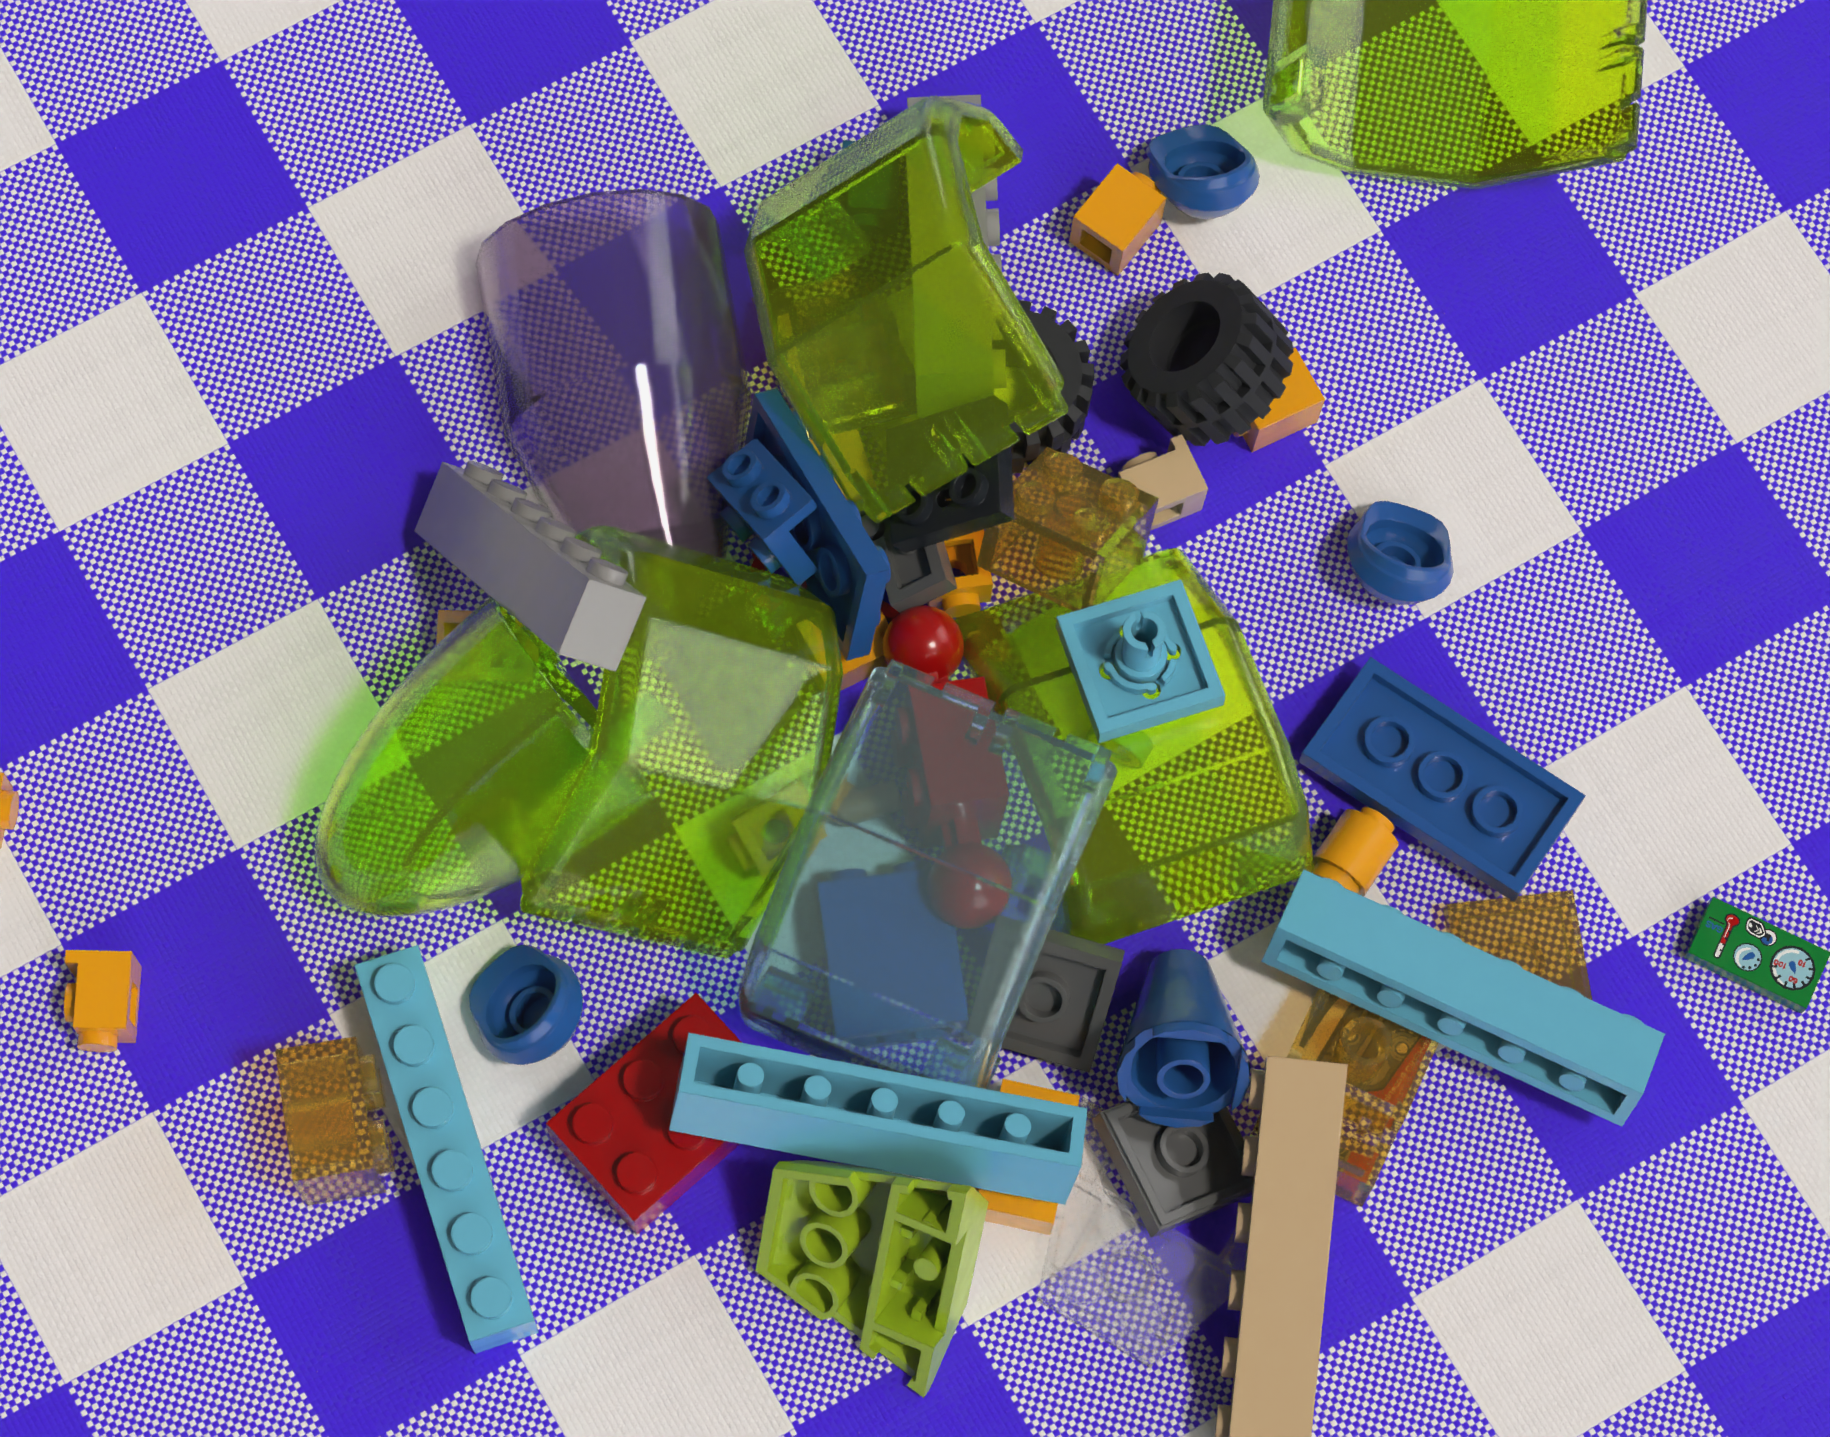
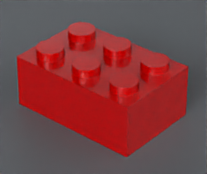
[546,993,742,1235]

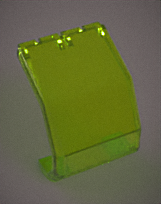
[1263,0,1648,189]
[744,96,1068,523]
[520,526,843,959]
[955,548,1314,944]

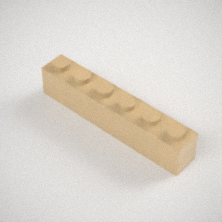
[1214,1056,1348,1437]

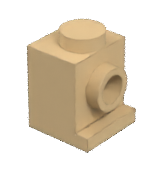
[1105,434,1208,537]

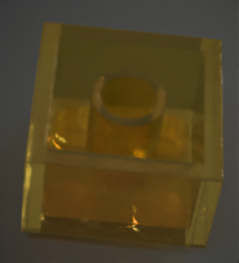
[976,447,1159,611]
[275,1036,395,1206]

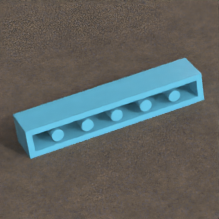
[1261,869,1665,1127]
[354,945,539,1354]
[669,1033,1088,1205]

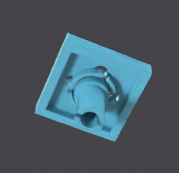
[1056,579,1226,743]

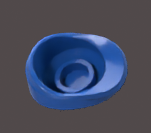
[1146,124,1260,219]
[1347,501,1454,605]
[469,945,583,1065]

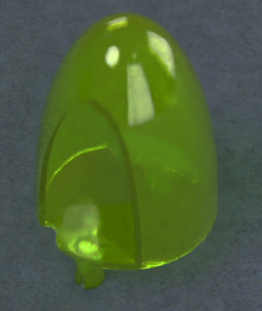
[315,597,673,917]

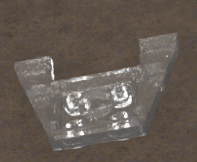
[1036,1096,1251,1369]

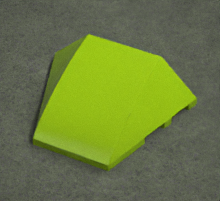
[755,1160,989,1398]

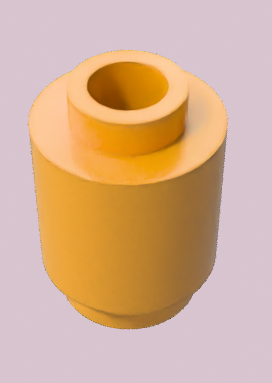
[1310,807,1399,896]

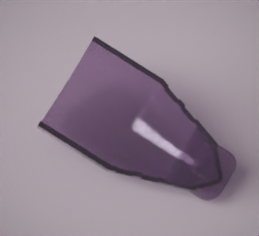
[475,189,751,661]

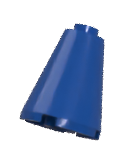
[1116,949,1250,1128]

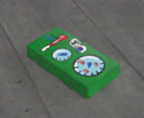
[1683,897,1830,1014]

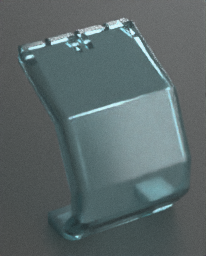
[738,660,1117,1090]

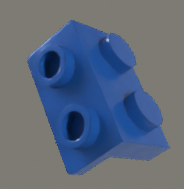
[706,439,818,586]

